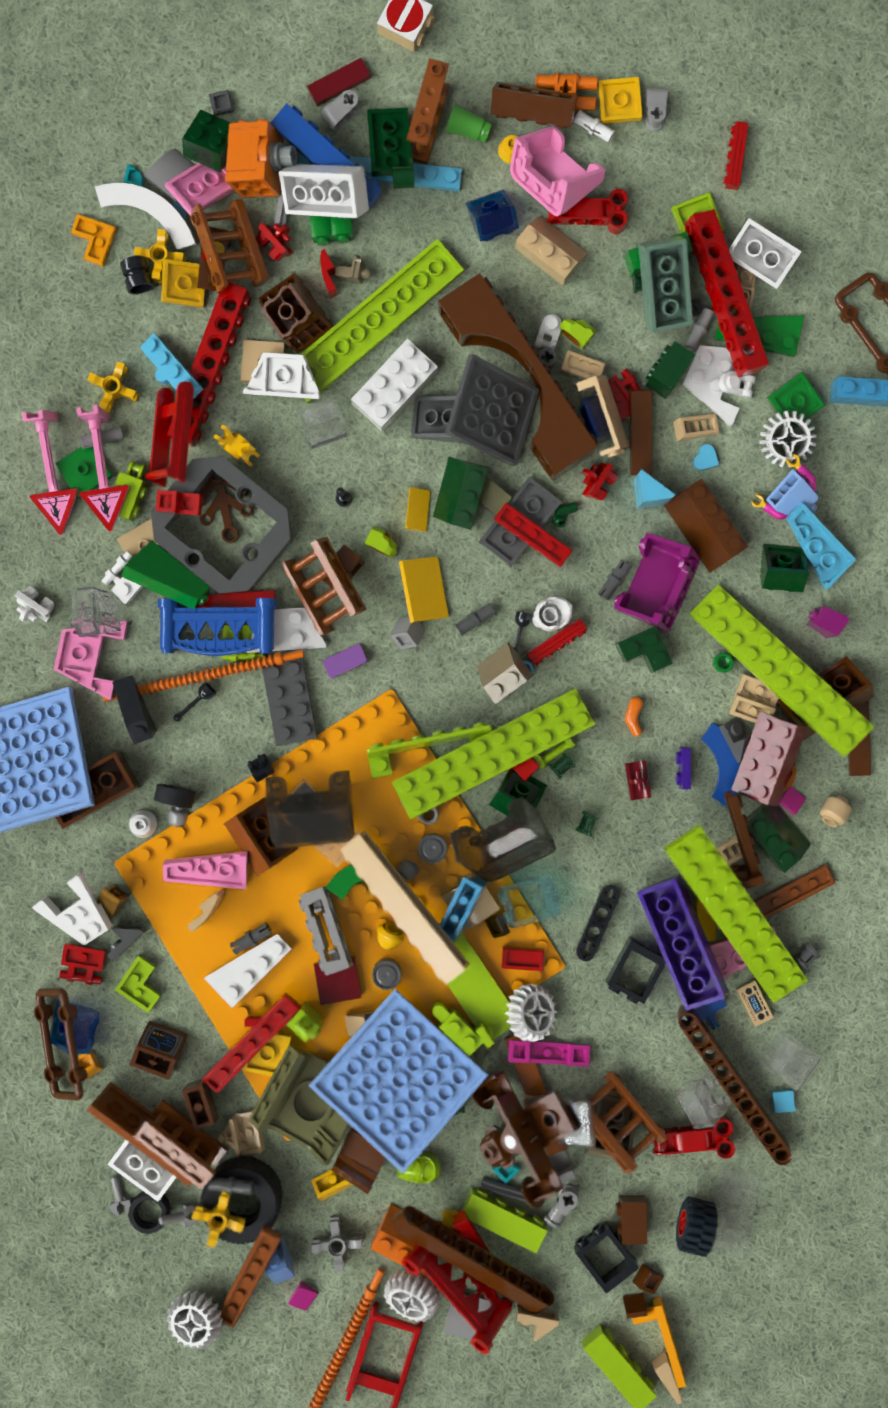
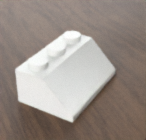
[729,218,801,289]
[108,1140,176,1202]

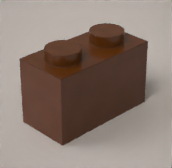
[182,1079,219,1131]
[615,1195,647,1244]

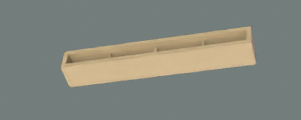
[340,831,470,984]

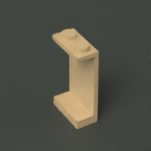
[577,375,630,458]

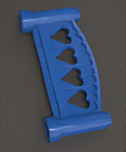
[158,598,277,656]

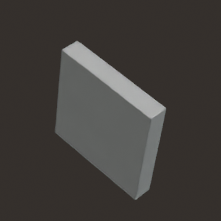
[444,1293,490,1339]

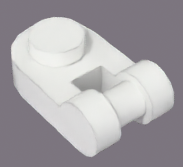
[534,314,562,350]
[719,371,756,398]

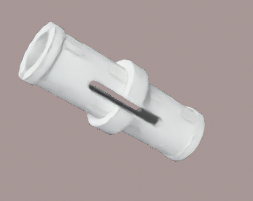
[574,110,615,143]

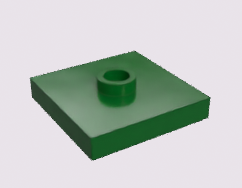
[766,372,825,429]
[55,446,113,499]

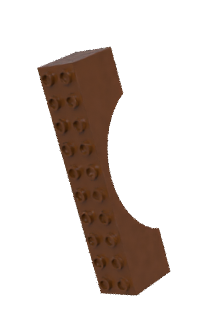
[438,273,598,482]

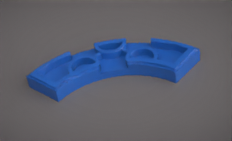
[700,723,739,807]

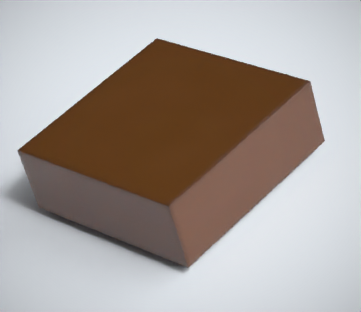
[623,1293,648,1319]

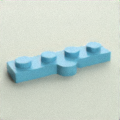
[140,333,203,399]

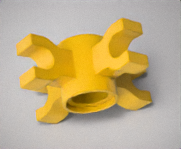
[134,229,187,284]
[87,361,139,413]
[214,425,260,467]
[192,1192,246,1248]

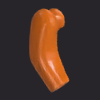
[625,697,643,737]

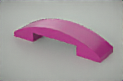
[508,1040,590,1067]

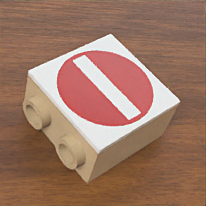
[377,0,435,52]

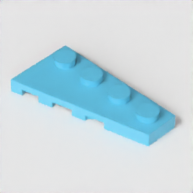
[786,503,856,590]

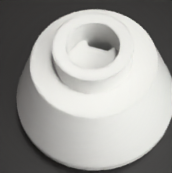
[129,810,157,838]

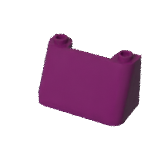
[614,533,700,632]

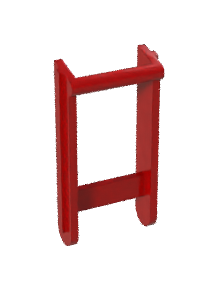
[145,381,194,487]
[345,1301,424,1408]

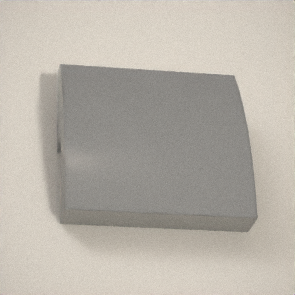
[144,149,193,204]

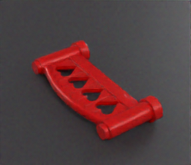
[402,1220,513,1354]

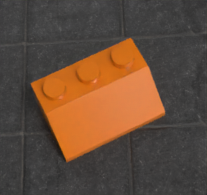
[370,1203,427,1278]

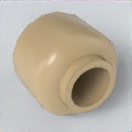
[820,795,852,827]

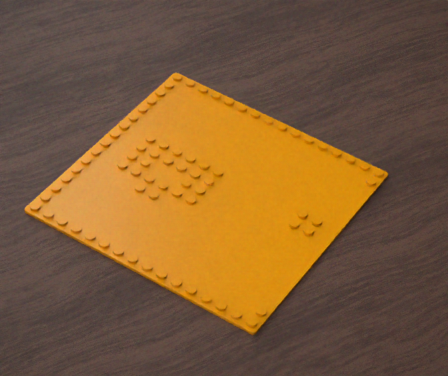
[115,690,565,1141]

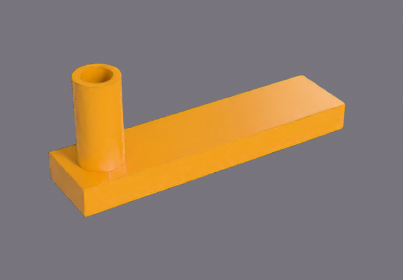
[632,1296,686,1388]

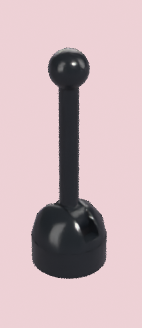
[335,487,352,507]
[513,611,533,651]
[173,682,216,722]

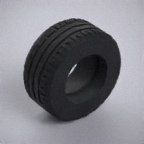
[200,1156,283,1244]

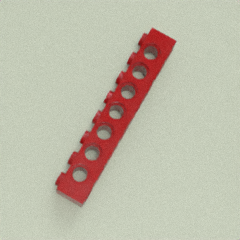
[685,209,769,378]
[167,282,251,447]

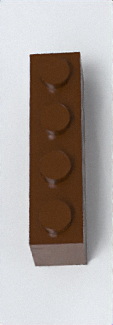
[490,82,578,128]

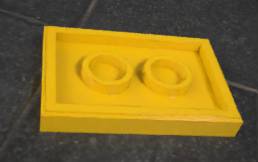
[399,557,449,623]

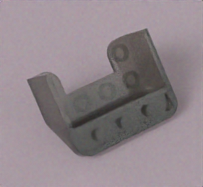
[265,770,355,848]
[450,797,556,882]

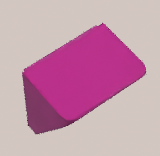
[779,786,806,815]
[288,1281,318,1311]

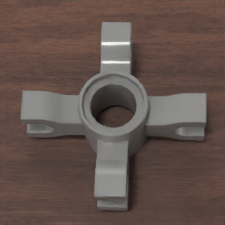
[311,1215,363,1272]

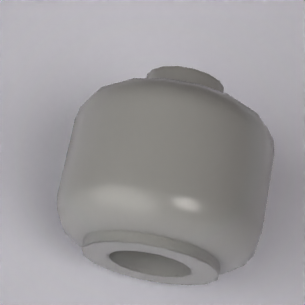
[168,806,189,827]
[396,860,419,882]

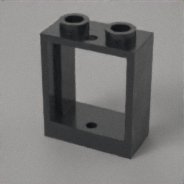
[605,937,666,1004]
[574,1221,639,1294]

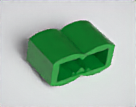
[309,215,354,246]

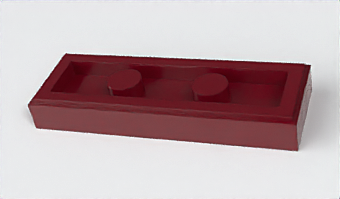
[307,58,371,106]

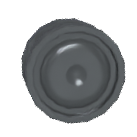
[418,833,447,864]
[372,958,402,990]

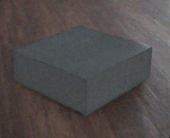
[208,90,234,116]

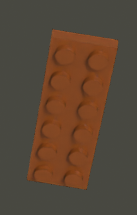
[87,1082,207,1187]

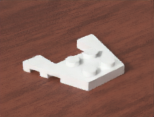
[682,345,747,426]
[32,871,112,945]

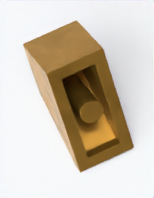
[97,884,130,919]

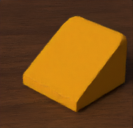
[78,1049,103,1080]

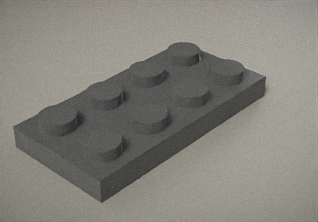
[479,476,562,567]
[262,658,318,746]

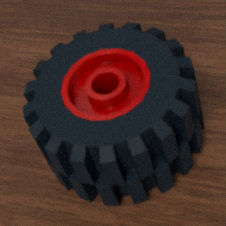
[676,1196,718,1257]

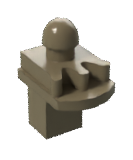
[335,254,372,284]

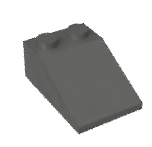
[411,396,464,443]

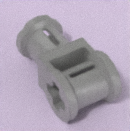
[544,1184,578,1229]

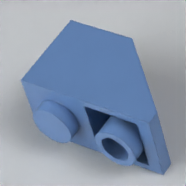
[266,1228,295,1284]

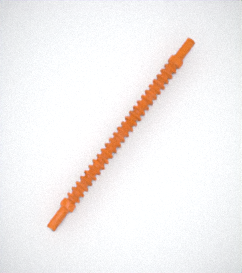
[103,649,304,702]
[308,1268,385,1408]

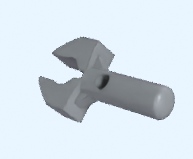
[110,1175,132,1217]
[159,1203,197,1227]

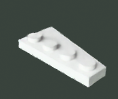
[204,933,293,1008]

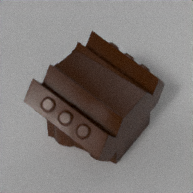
[259,273,333,354]
[331,1126,386,1194]

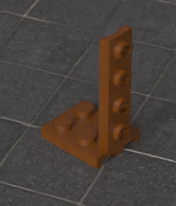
[724,790,765,890]

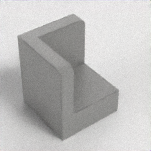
[390,616,425,650]
[548,1150,575,1183]

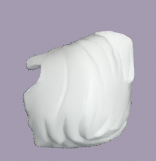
[532,596,572,632]

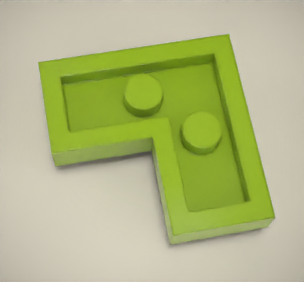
[115,954,162,1014]

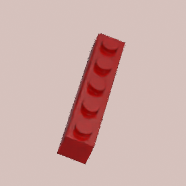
[723,121,748,190]
[526,619,587,665]
[452,1210,490,1252]

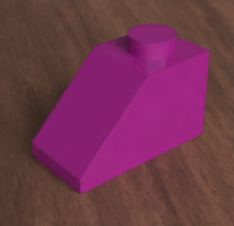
[807,606,850,639]

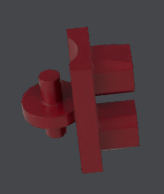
[624,760,651,800]

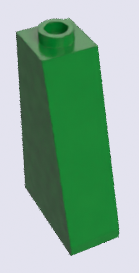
[122,540,211,610]

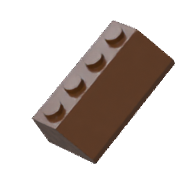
[663,478,748,573]
[777,656,873,741]

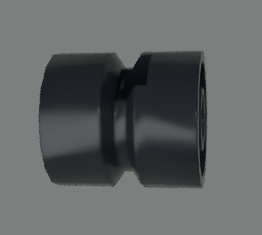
[120,256,154,295]

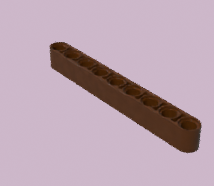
[677,1006,792,1165]
[392,1206,554,1314]

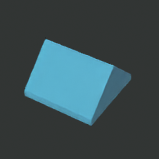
[633,469,675,509]

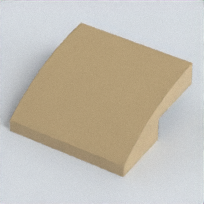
[729,673,779,723]
[441,874,500,931]
[187,889,226,932]

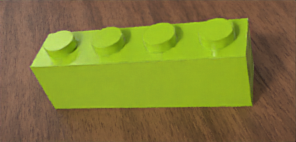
[461,1187,548,1254]
[581,1324,657,1408]

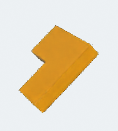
[71,213,117,267]

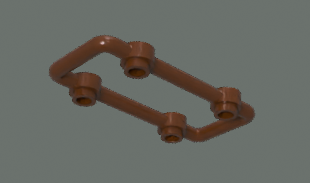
[835,273,888,376]
[34,988,88,1101]

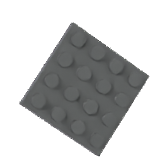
[445,354,539,466]

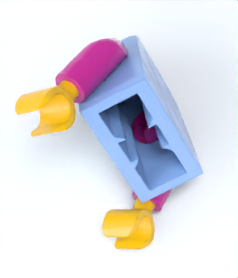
[751,453,818,519]

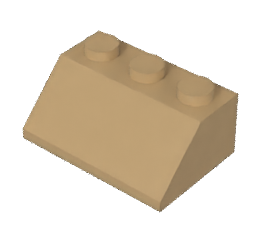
[515,216,588,286]

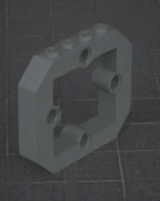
[151,456,292,594]

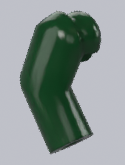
[552,502,578,528]

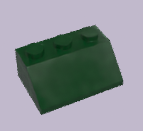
[433,456,489,530]
[747,803,811,873]

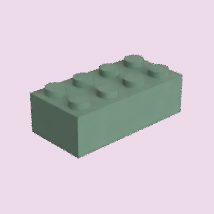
[638,236,693,333]

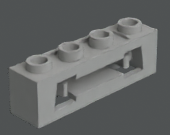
[299,886,353,975]

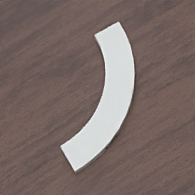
[95,183,197,251]

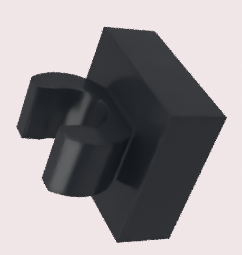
[247,753,275,783]

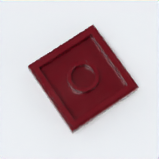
[313,956,362,1005]

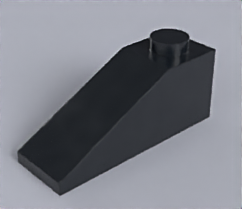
[113,675,157,744]

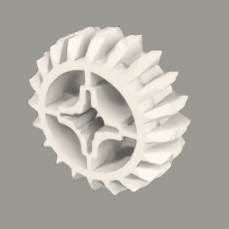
[759,411,817,467]
[505,984,558,1042]
[384,1270,440,1323]
[166,1290,223,1350]

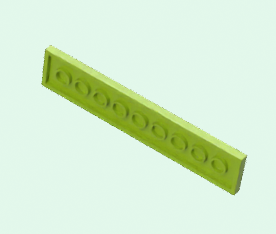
[300,239,464,404]
[689,584,875,758]
[392,688,595,820]
[664,824,808,1003]

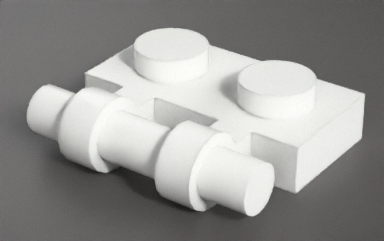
[102,550,143,604]

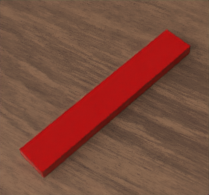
[202,993,301,1094]

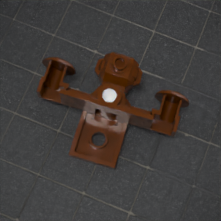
[472,1071,579,1208]

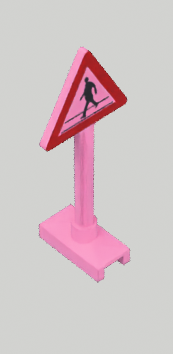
[77,405,130,532]
[22,410,79,535]

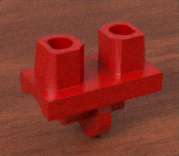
[256,222,294,262]
[582,463,618,501]

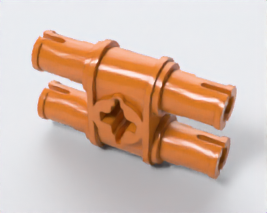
[535,72,598,112]

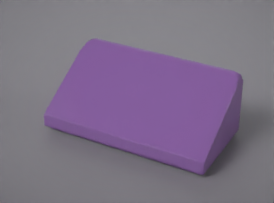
[323,643,368,679]

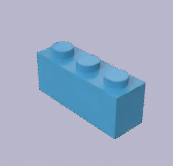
[830,376,888,407]
[440,873,488,942]

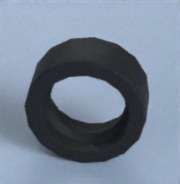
[154,784,196,808]
[128,1191,171,1234]

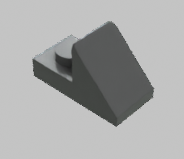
[719,717,752,763]
[107,926,147,961]

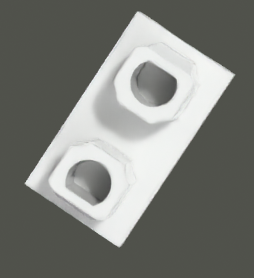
[15,586,55,623]

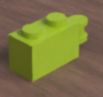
[114,460,148,522]
[287,1001,323,1042]
[432,1002,483,1057]

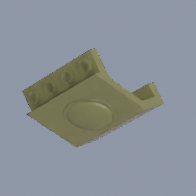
[248,1045,350,1166]

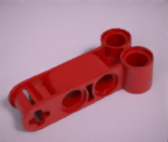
[546,189,628,235]
[652,1114,735,1159]

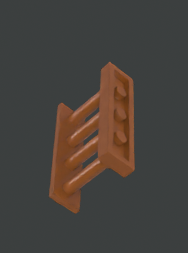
[407,58,449,165]
[191,199,269,293]
[281,537,367,636]
[574,1071,668,1175]
[134,1099,228,1190]

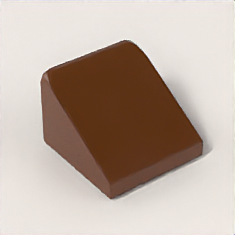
[633,1264,664,1294]

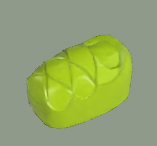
[396,1151,441,1184]

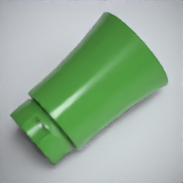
[446,103,492,143]

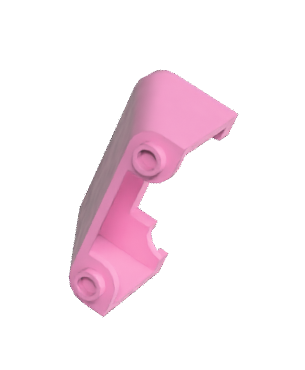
[510,125,606,216]

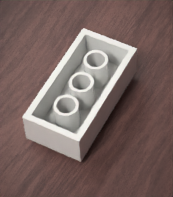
[279,164,369,218]
[351,338,438,432]

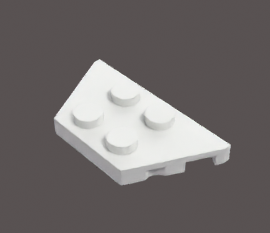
[243,353,321,399]
[246,608,326,653]

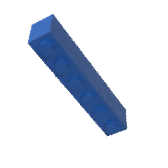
[271,103,382,214]

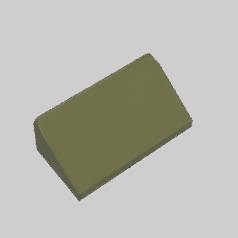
[479,476,512,516]

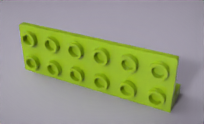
[367,722,492,779]
[439,924,511,1049]

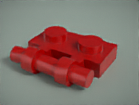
[608,368,645,421]
[59,943,107,986]

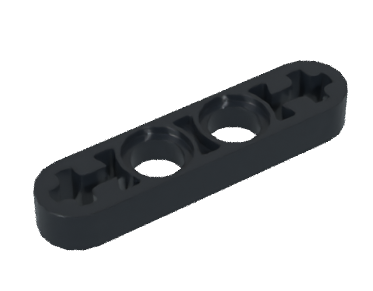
[576,885,619,961]

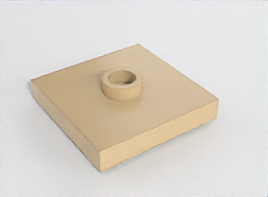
[241,340,285,383]
[117,518,172,561]

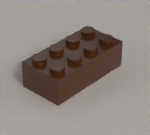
[56,751,141,829]

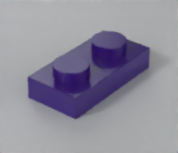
[675,747,691,789]

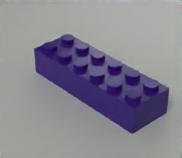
[637,874,729,1011]

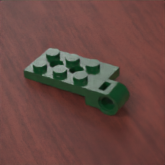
[367,108,414,189]

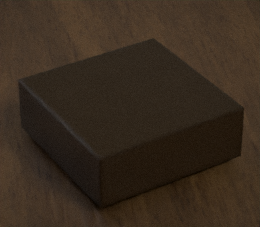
[485,914,510,938]

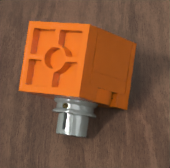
[225,119,297,198]

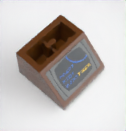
[129,1020,188,1080]

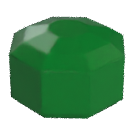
[712,653,734,673]

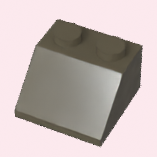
[477,643,534,704]

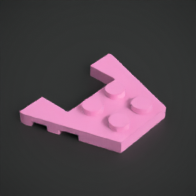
[54,621,129,700]

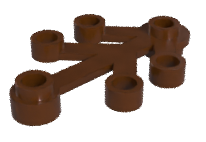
[200,472,253,544]

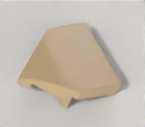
[217,1109,265,1156]

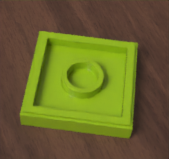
[671,192,725,243]

